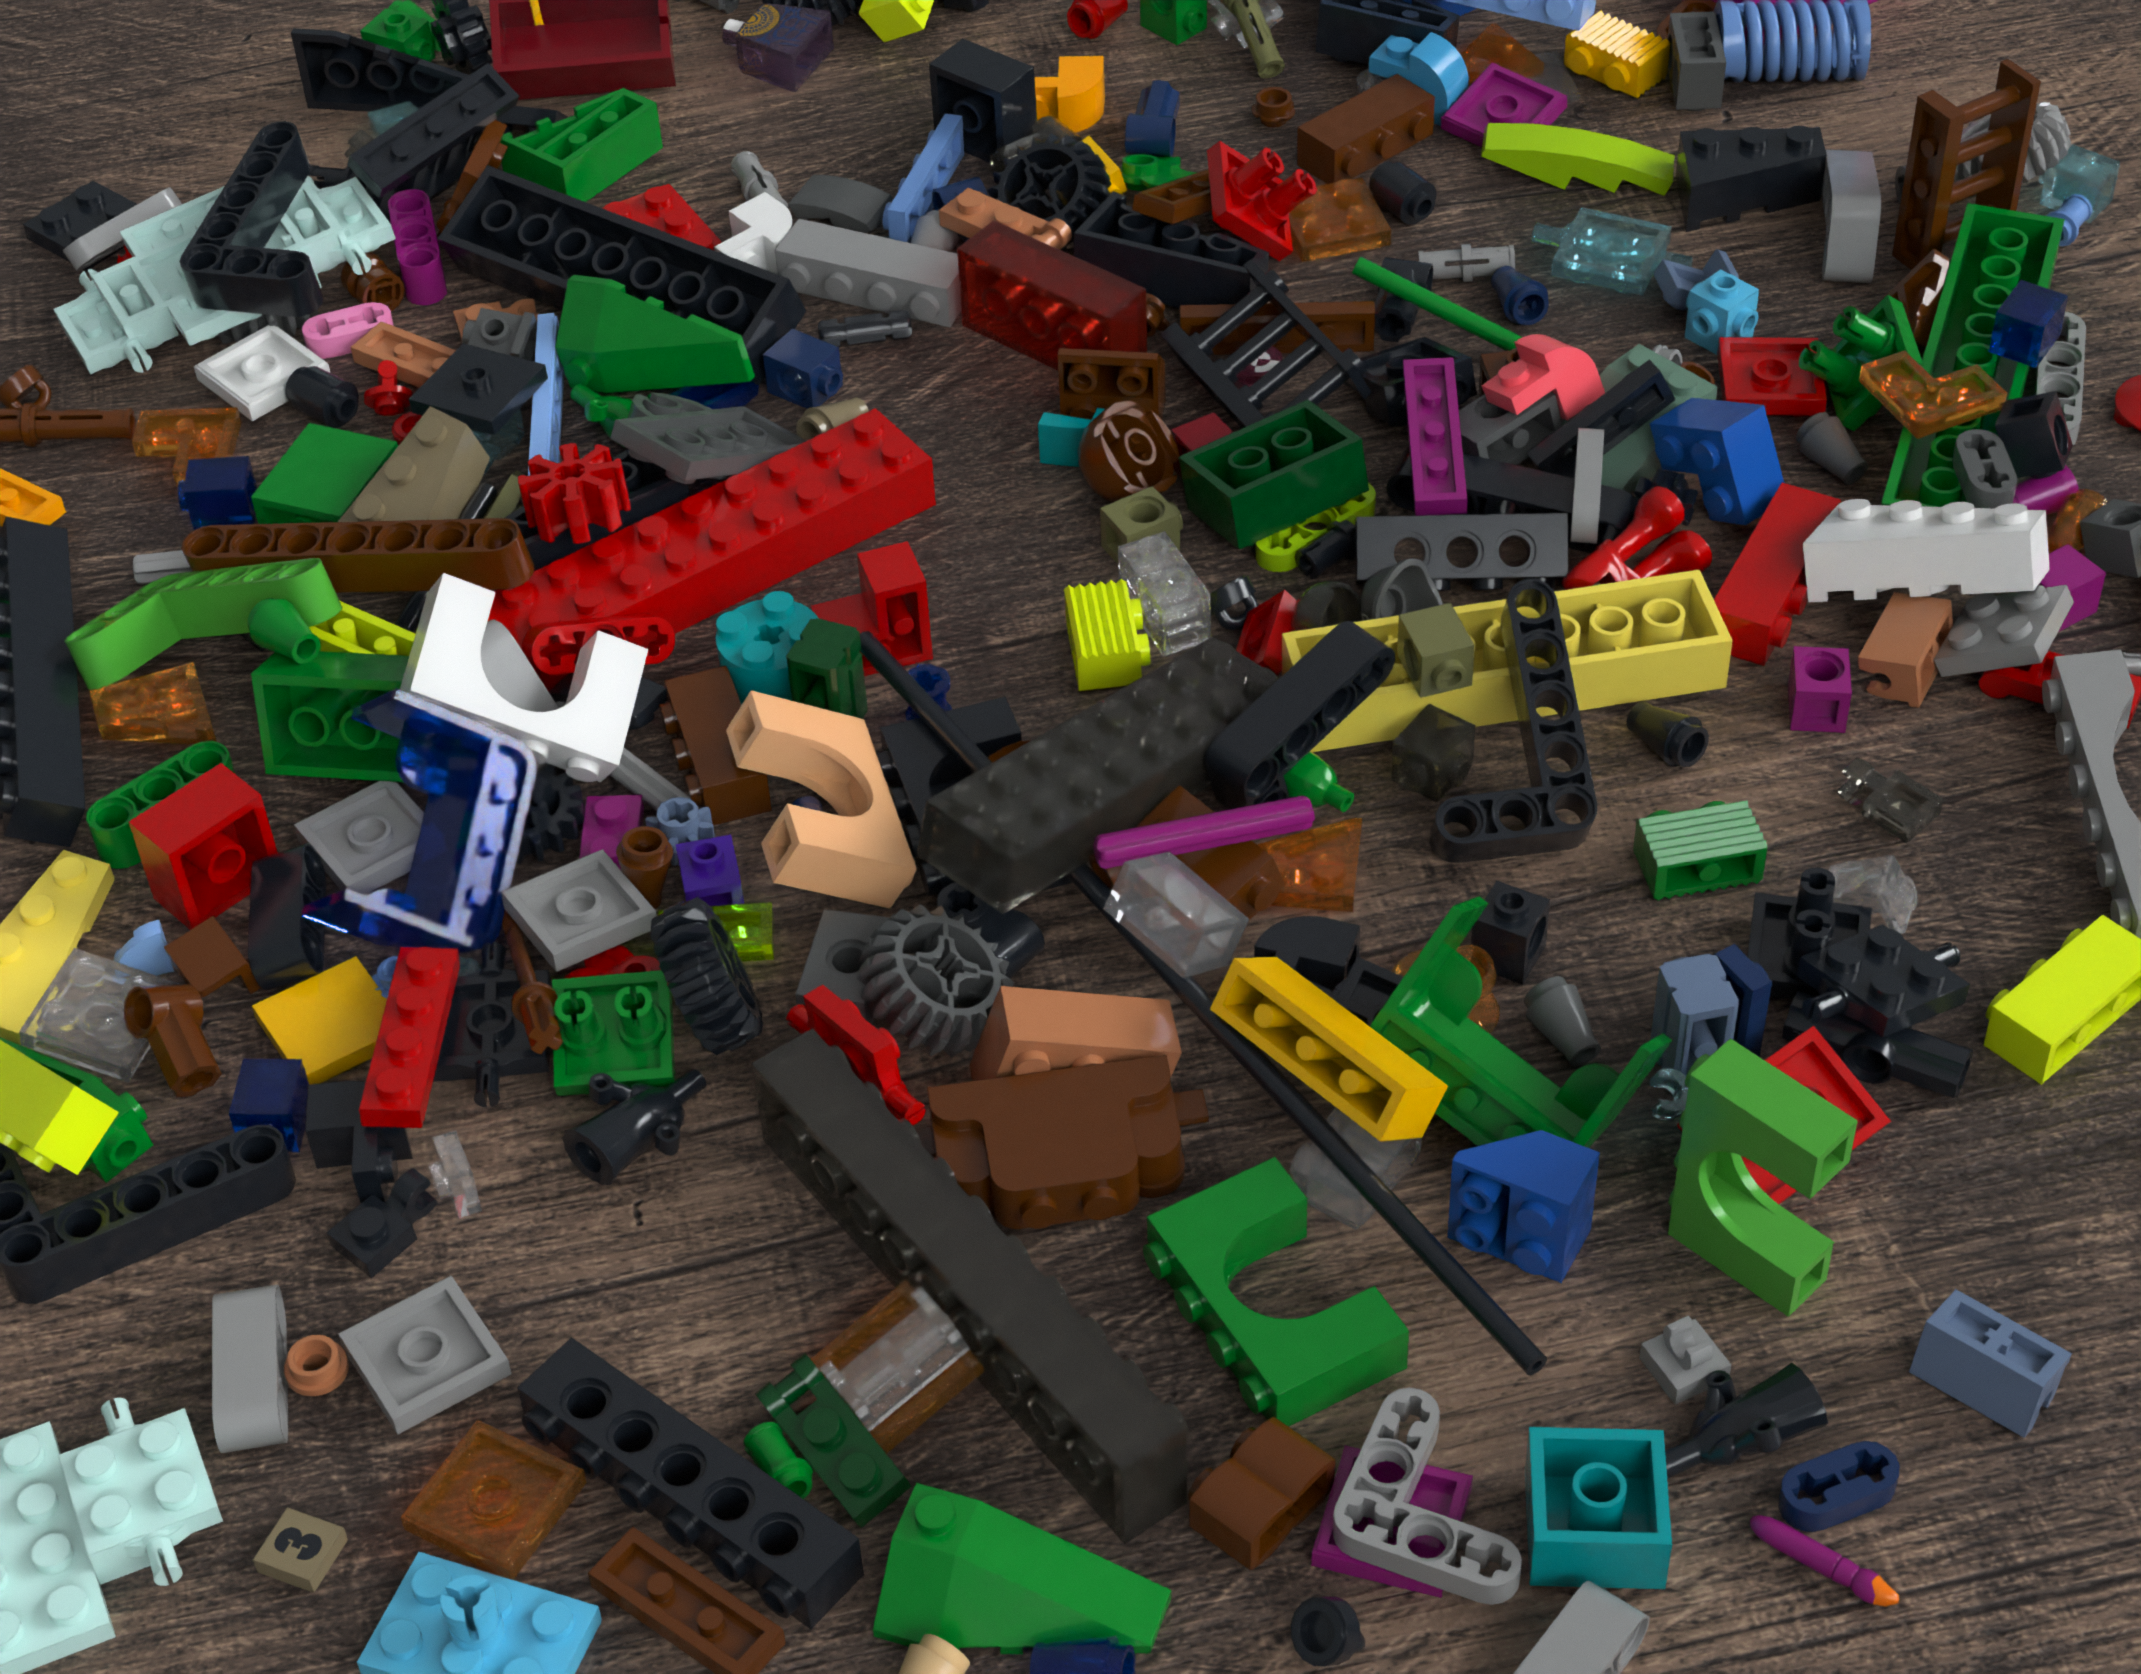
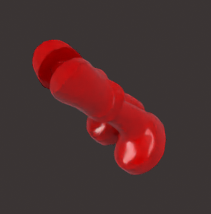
[1561,486,1712,590]

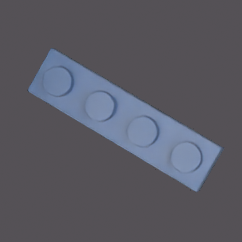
[883,113,964,243]

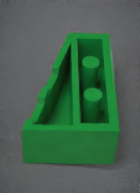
[500,88,663,202]

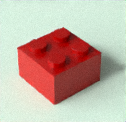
[129,763,278,930]

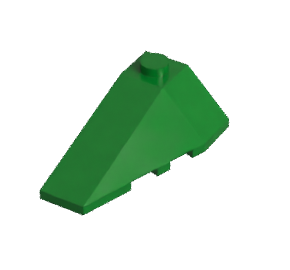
[555,275,755,393]

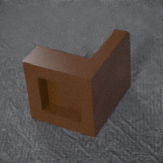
[164,916,261,998]

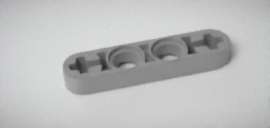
[2034,311,2086,445]

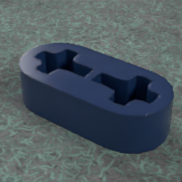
[1778,1441,1900,1532]

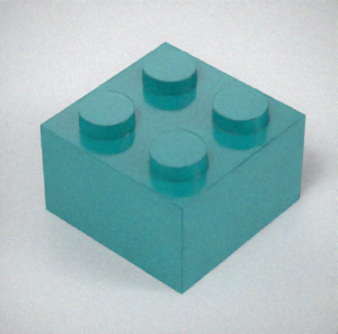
[1525,1427,1672,1589]

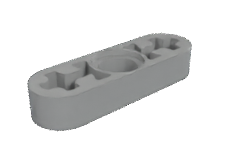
[63,187,182,271]
[1570,428,1604,544]

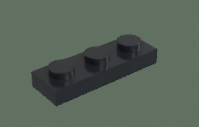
[1527,359,1676,478]

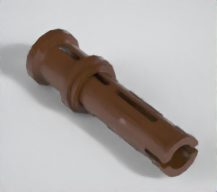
[0,403,136,447]

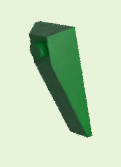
[873,1483,1172,1654]

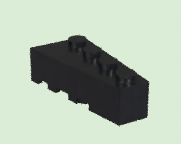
[1074,191,1269,310]

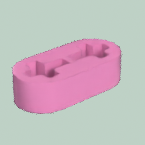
[302,302,394,359]

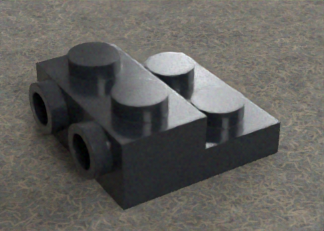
[1344,337,1477,426]

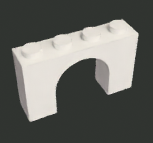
[395,573,648,782]

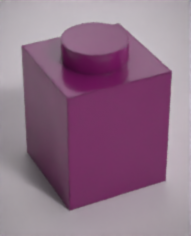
[2039,544,2106,632]

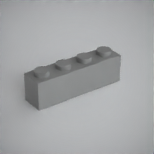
[775,219,973,327]

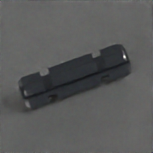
[818,310,912,347]

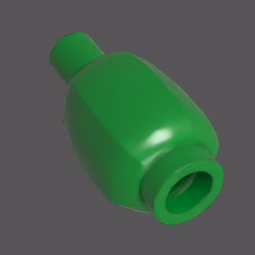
[1284,751,1354,812]

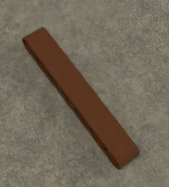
[181,518,534,593]

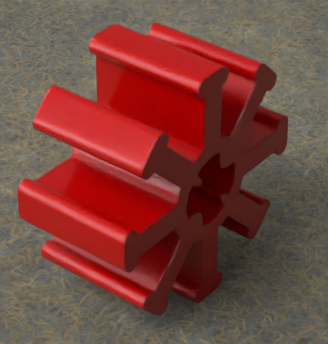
[518,443,631,544]

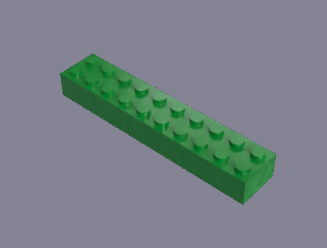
[1881,203,2065,507]

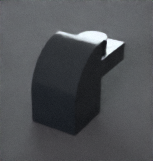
[1254,916,1360,990]
[305,1081,413,1203]

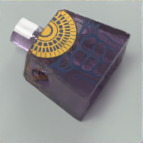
[722,3,834,92]

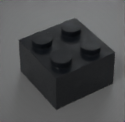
[929,38,1038,169]

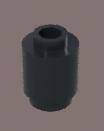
[1369,161,1436,224]
[285,366,359,428]

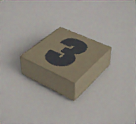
[253,1507,348,1593]

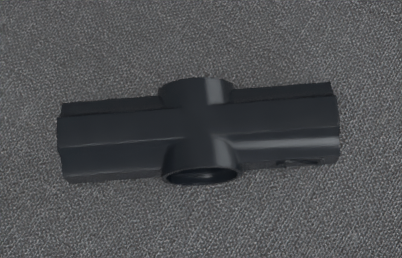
[1782,991,1974,1098]

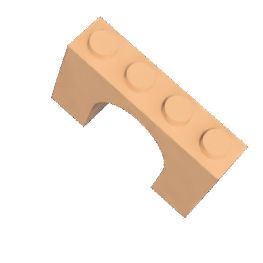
[726,691,917,909]

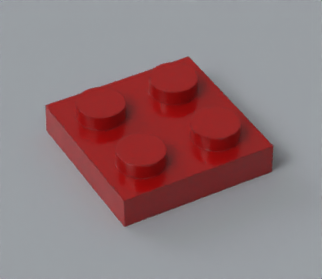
[1717,337,1827,417]

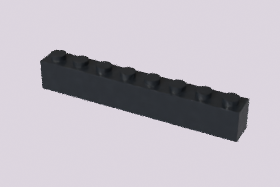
[0,516,86,847]

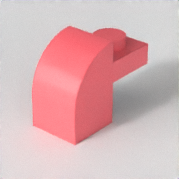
[1481,334,1605,421]

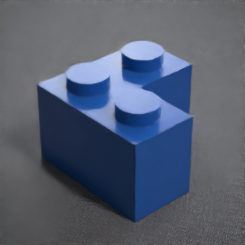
[1649,398,1784,525]

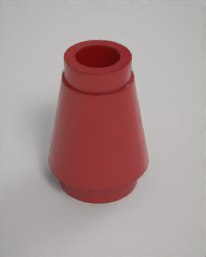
[1067,0,1128,39]

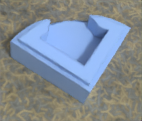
[114,920,174,985]

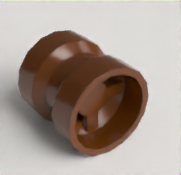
[340,252,405,312]

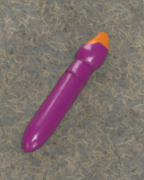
[1750,1515,1899,1607]

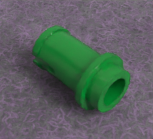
[743,1422,813,1499]

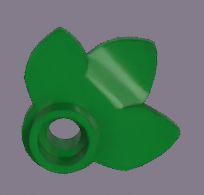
[1120,154,1196,191]

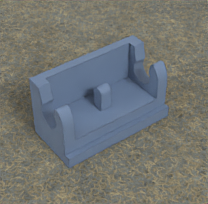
[1909,1289,2072,1438]

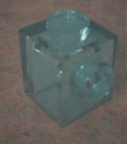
[2039,144,2120,223]

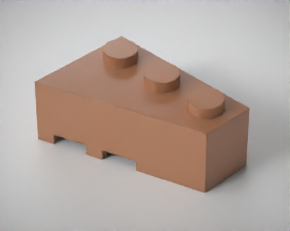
[969,986,1182,1081]

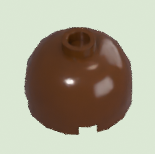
[1078,400,1179,503]

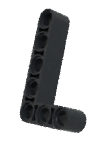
[179,121,324,317]
[1429,579,1597,863]
[0,1125,296,1304]

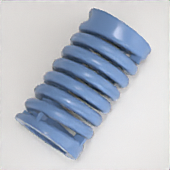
[1714,0,1871,83]

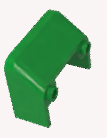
[1370,896,1672,1148]

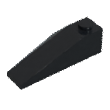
[291,28,469,114]

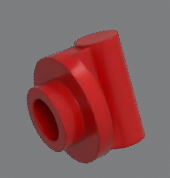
[364,360,413,416]

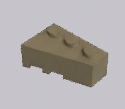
[338,406,490,522]

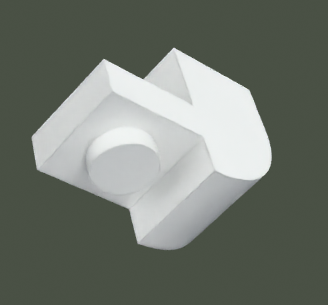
[714,192,793,274]

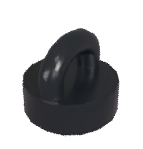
[1202,575,1258,631]
[1291,1596,1366,1666]

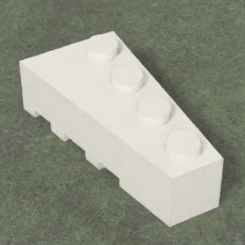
[1803,499,2050,603]

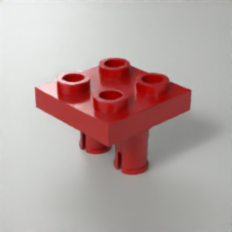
[1207,141,1317,262]

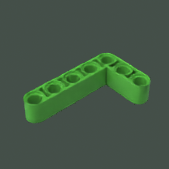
[64,558,343,690]

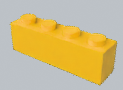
[1210,957,1448,1141]

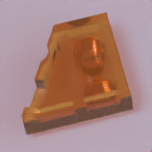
[1460,23,1544,87]
[89,662,217,744]
[1257,818,1362,912]

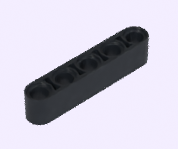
[1386,447,1638,553]

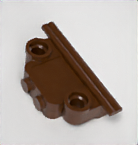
[896,1055,1209,1229]

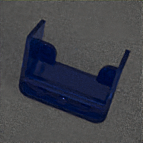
[301,688,537,953]

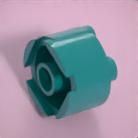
[716,591,818,705]

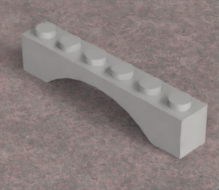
[2042,649,2141,939]

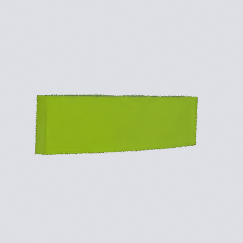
[1481,123,1675,196]

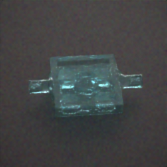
[1532,207,1693,296]

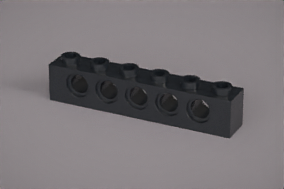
[517,1337,864,1629]

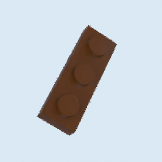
[588,1527,786,1674]

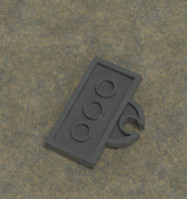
[610,392,807,484]

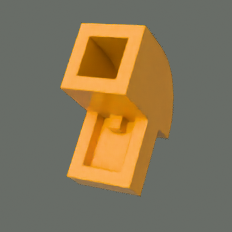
[1035,56,1105,135]

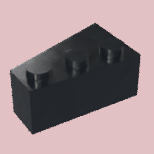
[1315,0,1460,65]
[1675,126,1827,232]

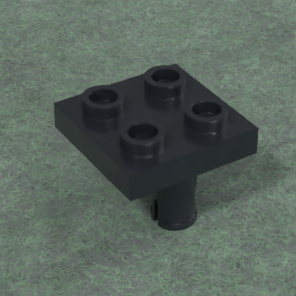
[1747,868,1872,999]

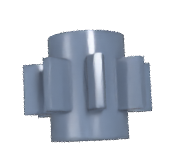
[645,797,715,866]

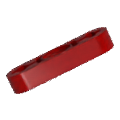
[522,613,675,675]

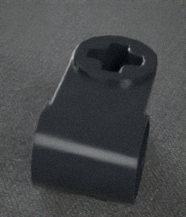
[937,881,1045,979]

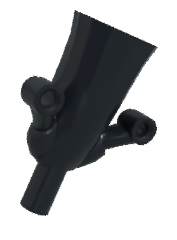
[562,1069,706,1185]
[1665,1363,1828,1479]

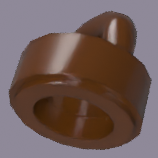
[0,364,52,410]

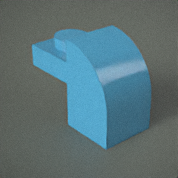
[1369,32,1469,126]

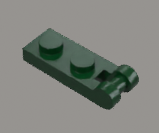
[755,1353,912,1528]

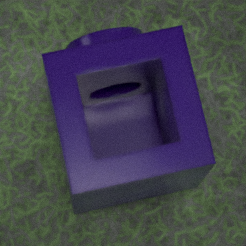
[675,834,747,925]

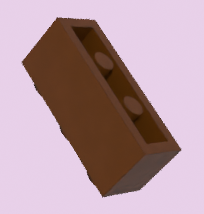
[1297,74,1435,188]
[659,666,772,826]

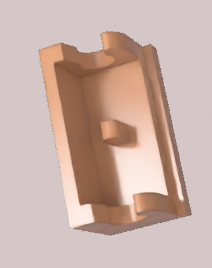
[1858,592,1953,708]

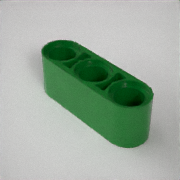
[86,741,235,869]

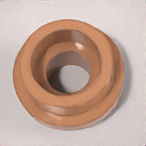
[284,1335,349,1396]

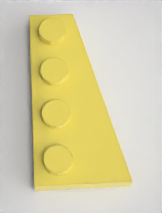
[0,850,115,1050]

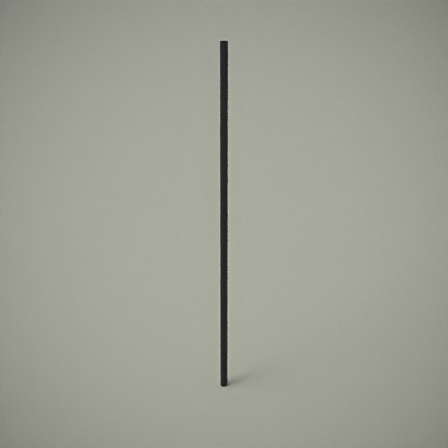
[860,631,1547,1375]

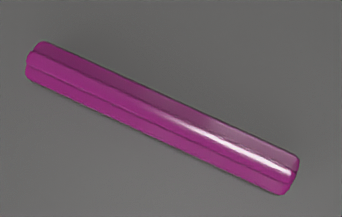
[1093,796,1315,869]

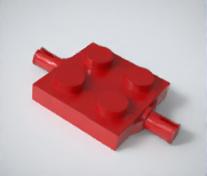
[786,984,926,1141]

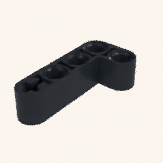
[1205,621,1395,810]

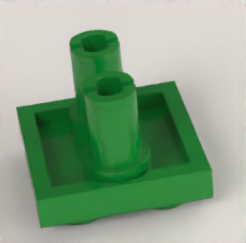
[1799,295,1923,432]
[552,970,675,1096]

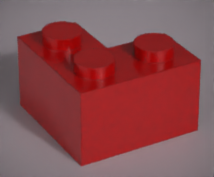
[811,541,933,677]

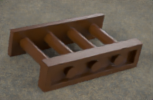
[1892,59,2041,270]

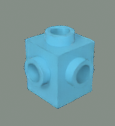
[1685,269,1759,355]

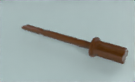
[496,895,563,1054]

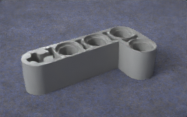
[1821,149,1881,283]

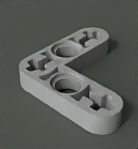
[1333,1387,1522,1605]

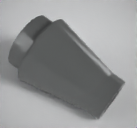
[1796,412,1868,485]
[1524,976,1601,1067]

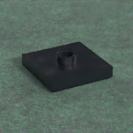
[409,343,548,435]

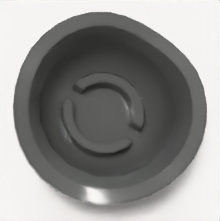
[1360,558,1443,621]

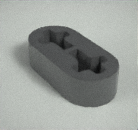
[1952,429,2017,509]

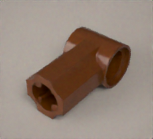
[124,984,222,1097]

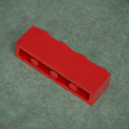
[1714,482,1841,666]

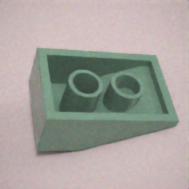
[1562,344,1717,493]

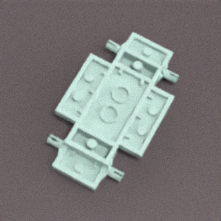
[54,176,396,374]
[0,1397,223,1674]

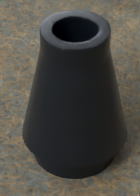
[1626,701,1709,767]

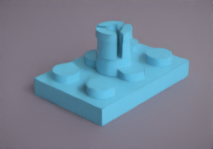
[357,1552,602,1674]

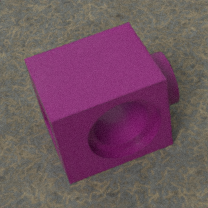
[1788,646,1852,733]

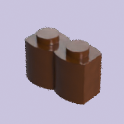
[1188,1417,1336,1570]

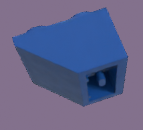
[1447,1130,1600,1283]

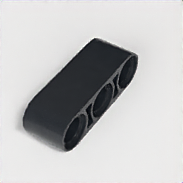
[248,843,326,990]

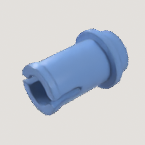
[2046,194,2092,247]

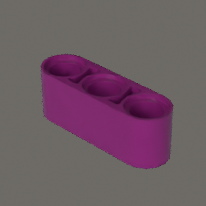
[388,189,447,305]

